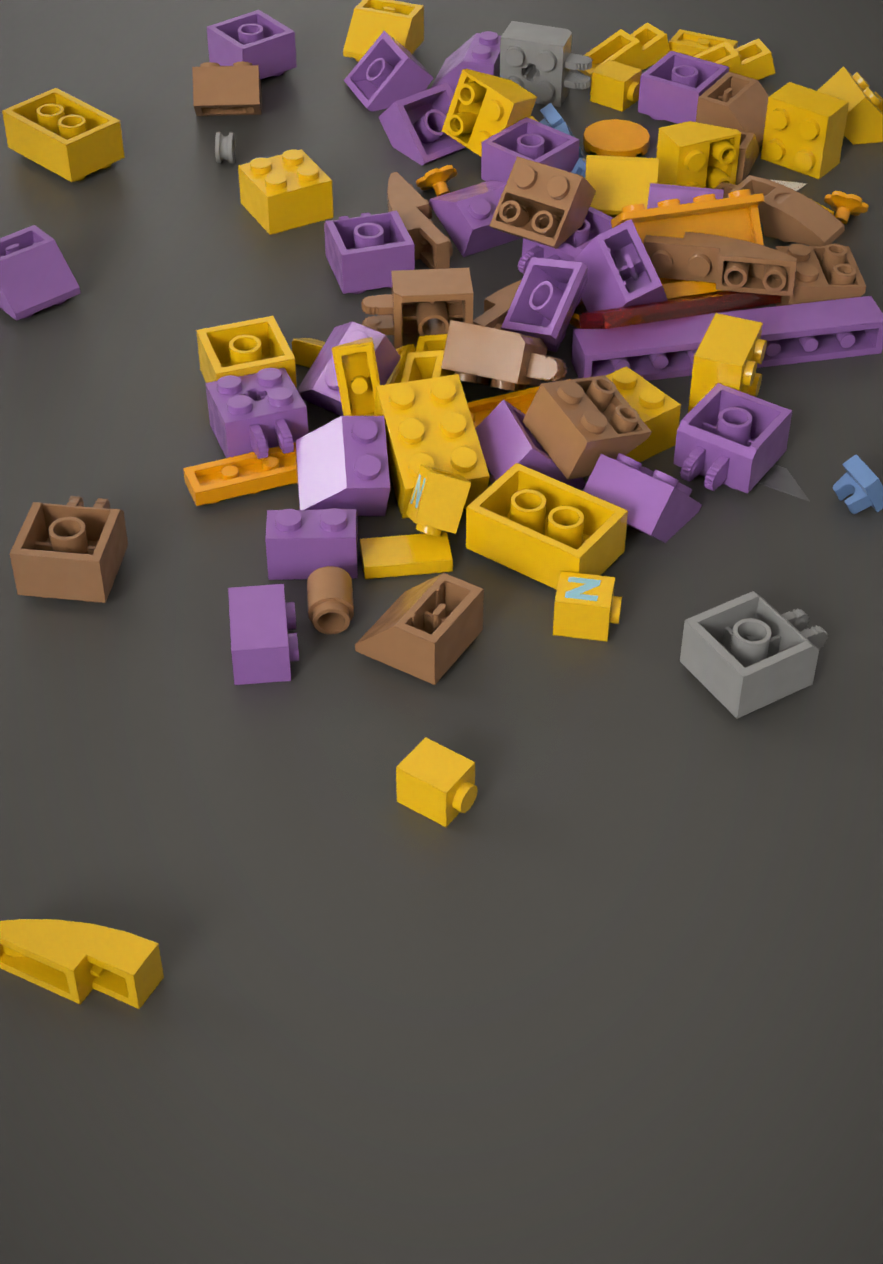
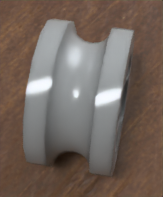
[215,132,236,163]

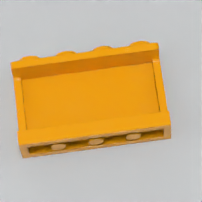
[611,189,764,304]

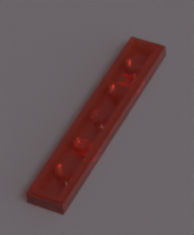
[579,291,781,329]

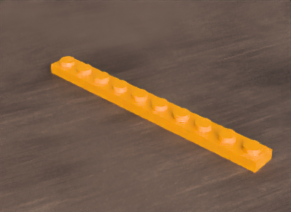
[183,379,571,506]

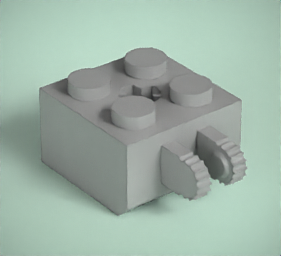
[500,21,592,107]
[680,591,828,719]

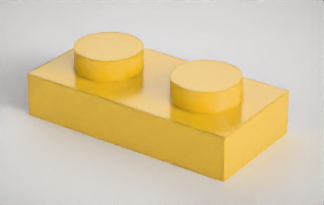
[669,29,738,57]

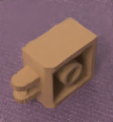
[361,268,473,349]
[441,320,568,391]
[10,496,128,603]

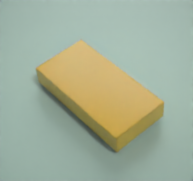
[360,531,453,579]

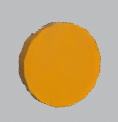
[583,119,650,157]

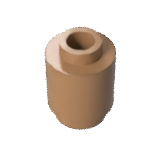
[307,566,354,634]

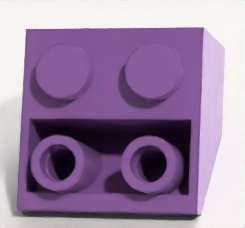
[573,219,668,326]
[0,225,81,321]
[583,453,702,543]

